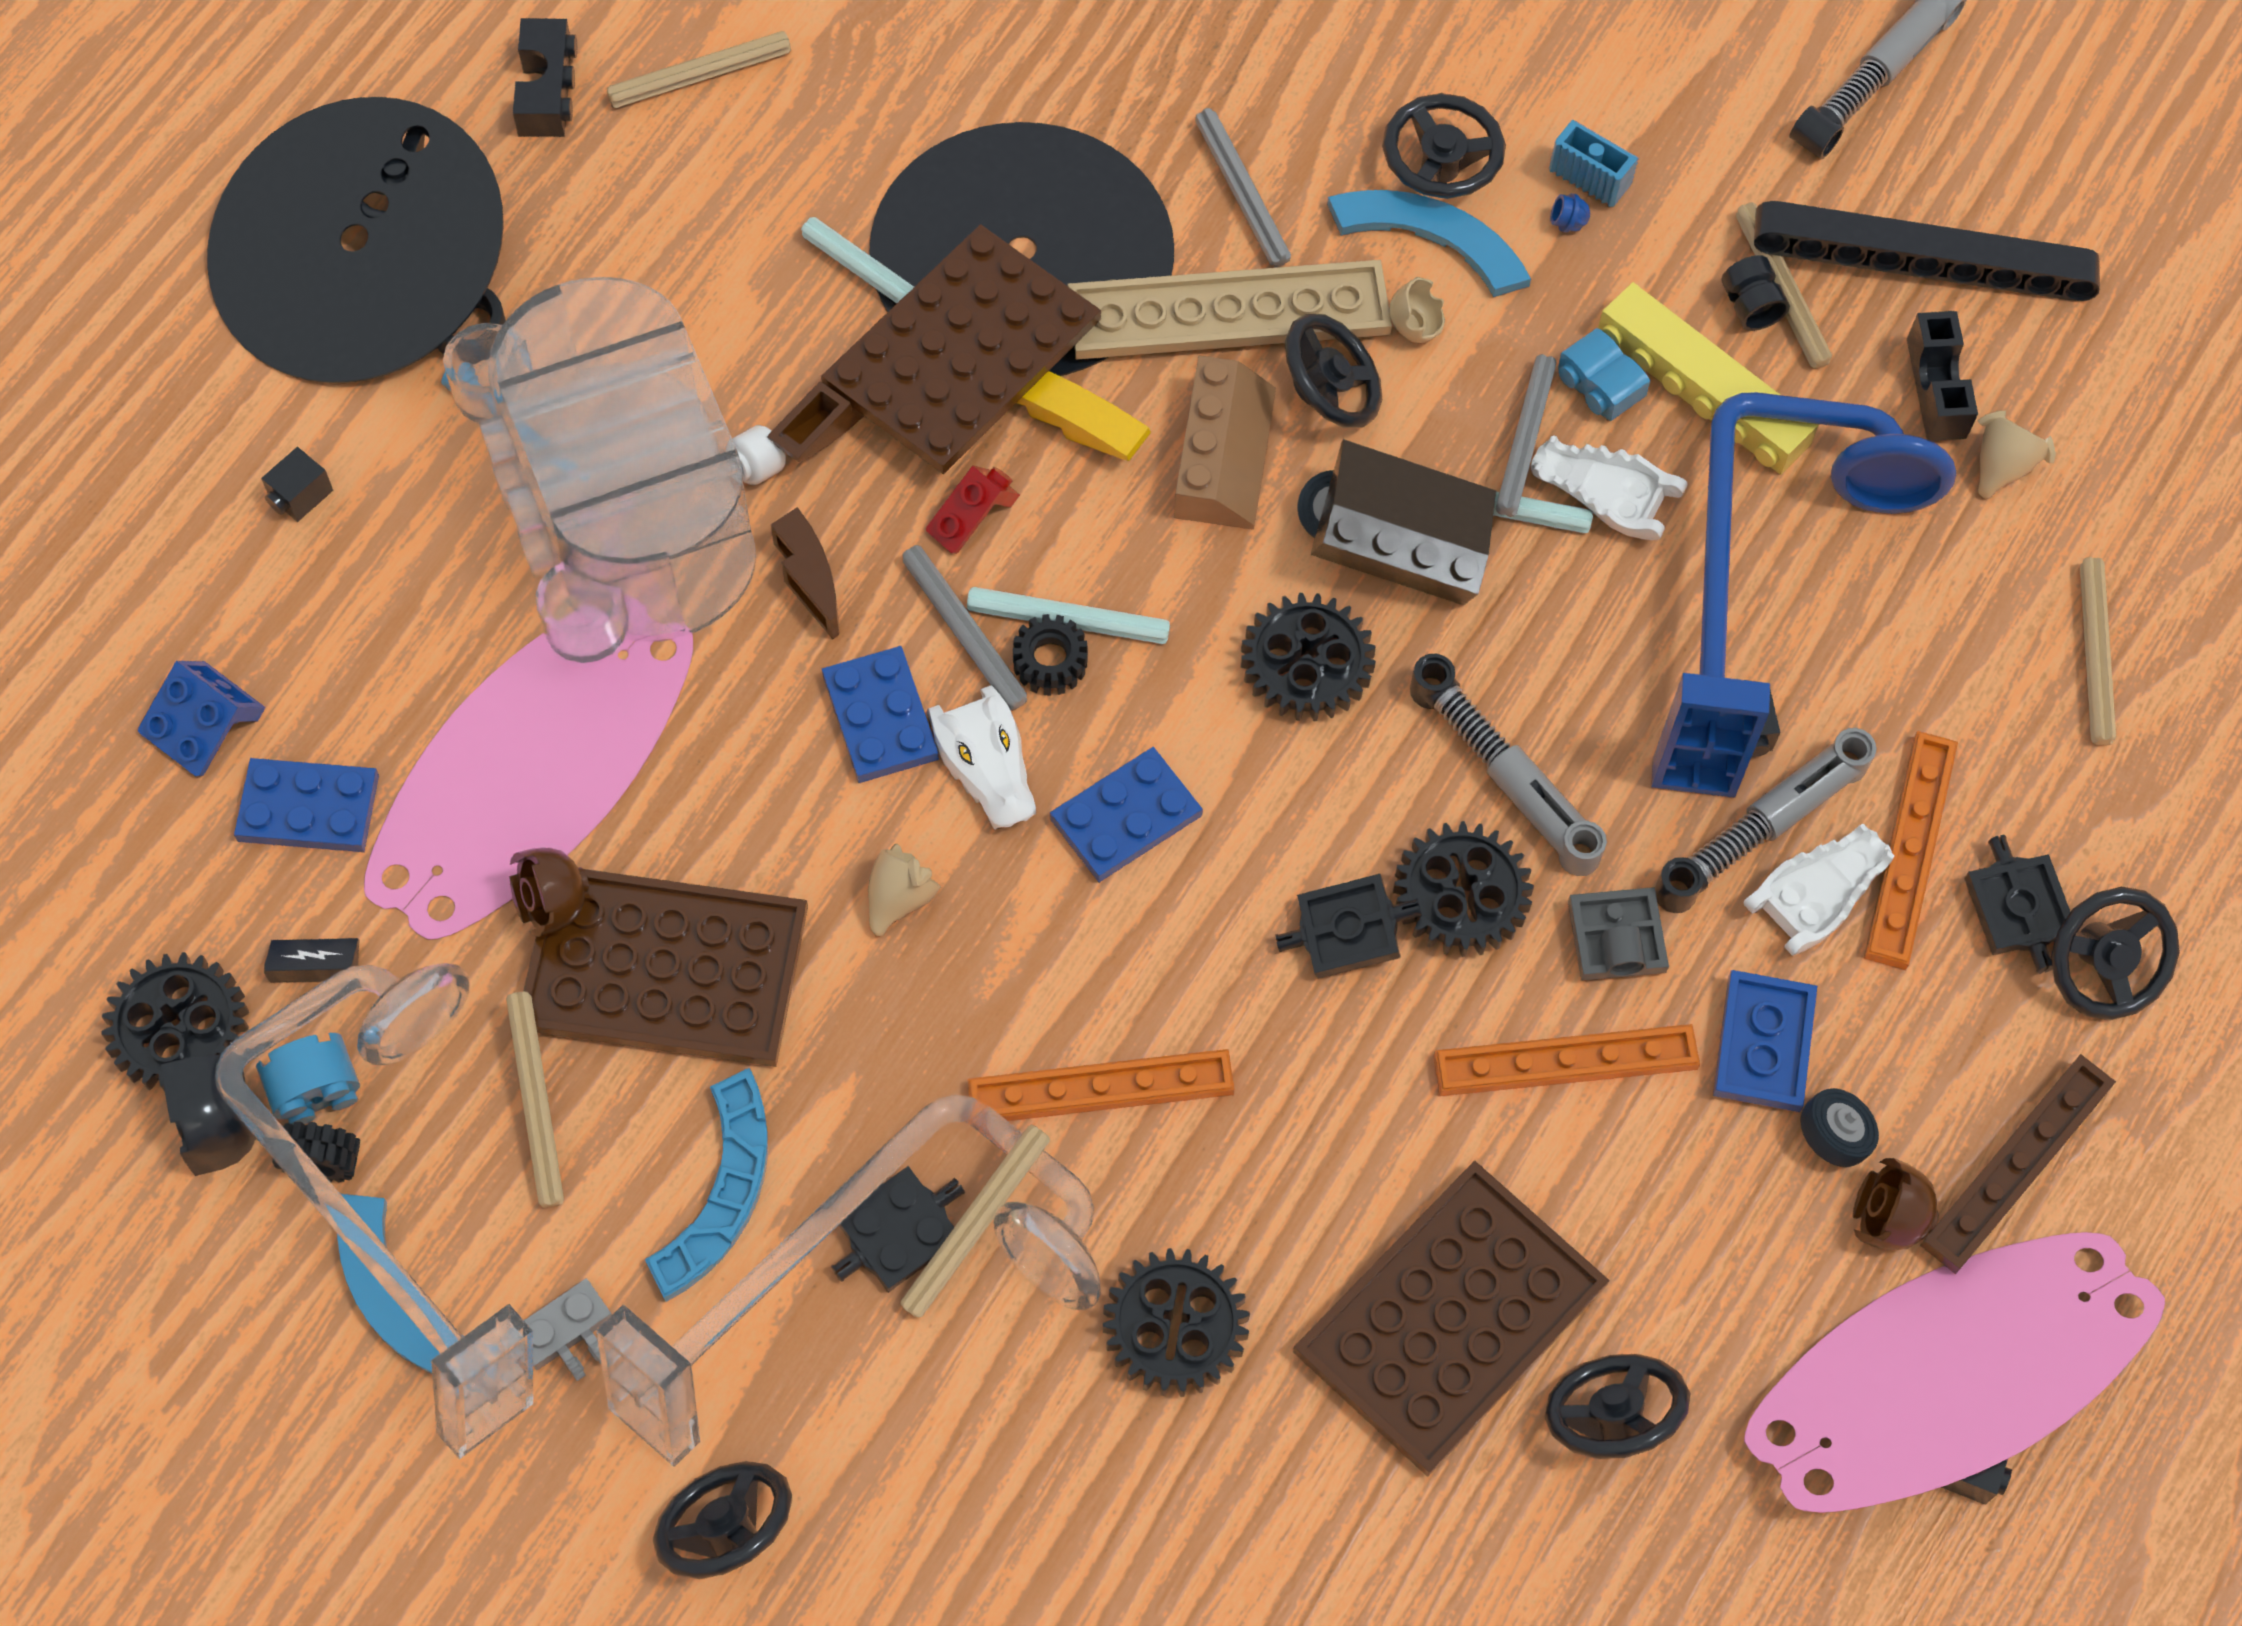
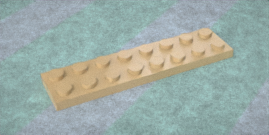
[1068,260,1392,359]

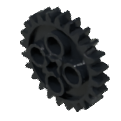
[1241,593,1376,721]
[1393,821,1534,957]
[101,952,249,1092]
[1102,1248,1250,1397]

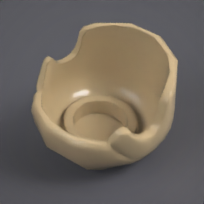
[1389,277,1445,343]

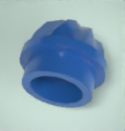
[1550,193,1590,233]

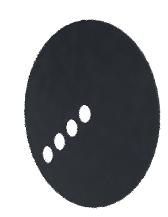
[207,97,504,383]
[869,122,1174,376]

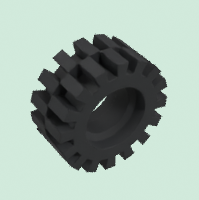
[1013,614,1088,696]
[272,1122,360,1183]

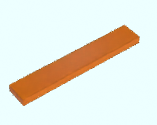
[1864,731,1958,970]
[1433,1024,1700,1096]
[968,1049,1235,1125]

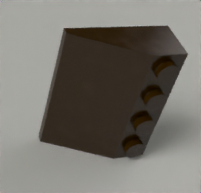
[1311,439,1496,605]

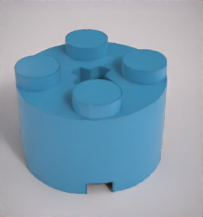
[256,1033,360,1125]

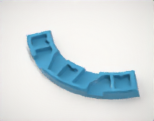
[1327,190,1531,297]
[645,1068,768,1302]
[337,1194,496,1391]

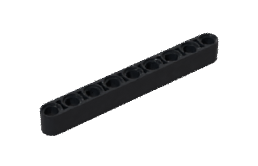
[1754,201,2100,301]

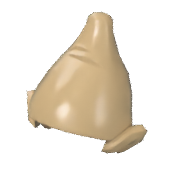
[1977,410,2056,499]
[868,844,941,936]

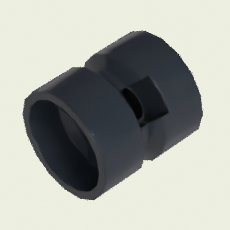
[1721,255,1790,331]

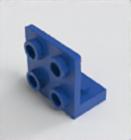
[138,661,266,776]

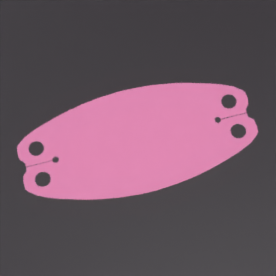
[364,591,693,940]
[1744,1232,2165,1513]

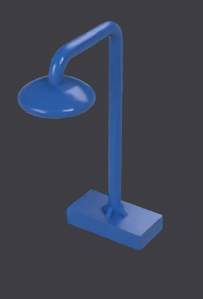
[1651,392,1957,798]

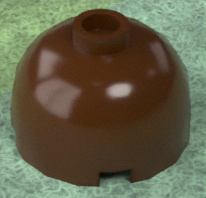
[509,847,589,937]
[1853,1158,1938,1250]

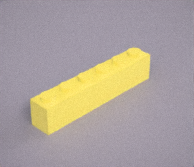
[1598,282,1819,475]

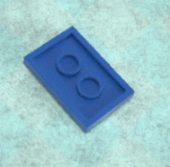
[822,646,939,783]
[1050,746,1203,883]
[234,758,379,852]
[1713,970,1818,1112]

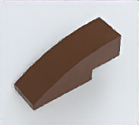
[767,381,864,462]
[771,507,839,640]

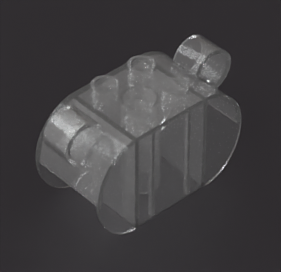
[443,277,756,663]

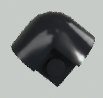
[160,1055,259,1176]

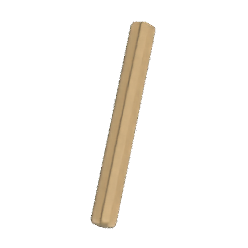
[607,31,791,108]
[1736,202,1832,369]
[2080,557,2116,746]
[506,991,564,1207]
[900,1125,1050,1318]

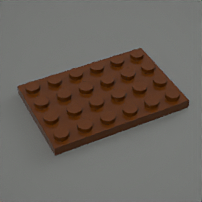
[821,224,1101,475]
[523,869,808,1067]
[1293,1160,1610,1477]

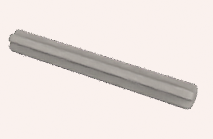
[1195,108,1291,268]
[1495,354,1557,517]
[902,545,1027,711]

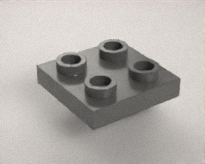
[1568,887,1669,981]

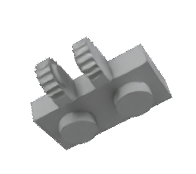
[510,1278,613,1381]

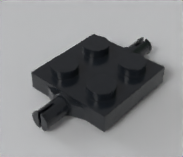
[1964,835,2071,974]
[1275,874,1422,979]
[831,1166,965,1293]

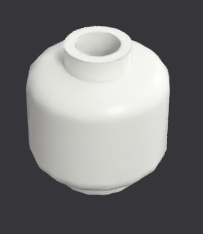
[725,425,786,485]

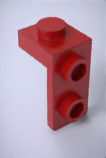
[926,465,1020,554]

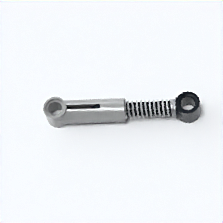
[1789,0,1967,159]
[1410,653,1607,876]
[1655,728,1877,913]

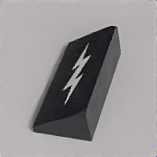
[264,938,360,983]

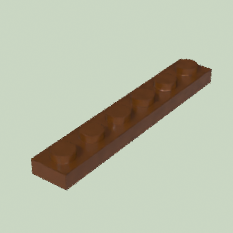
[1920,1054,2116,1274]

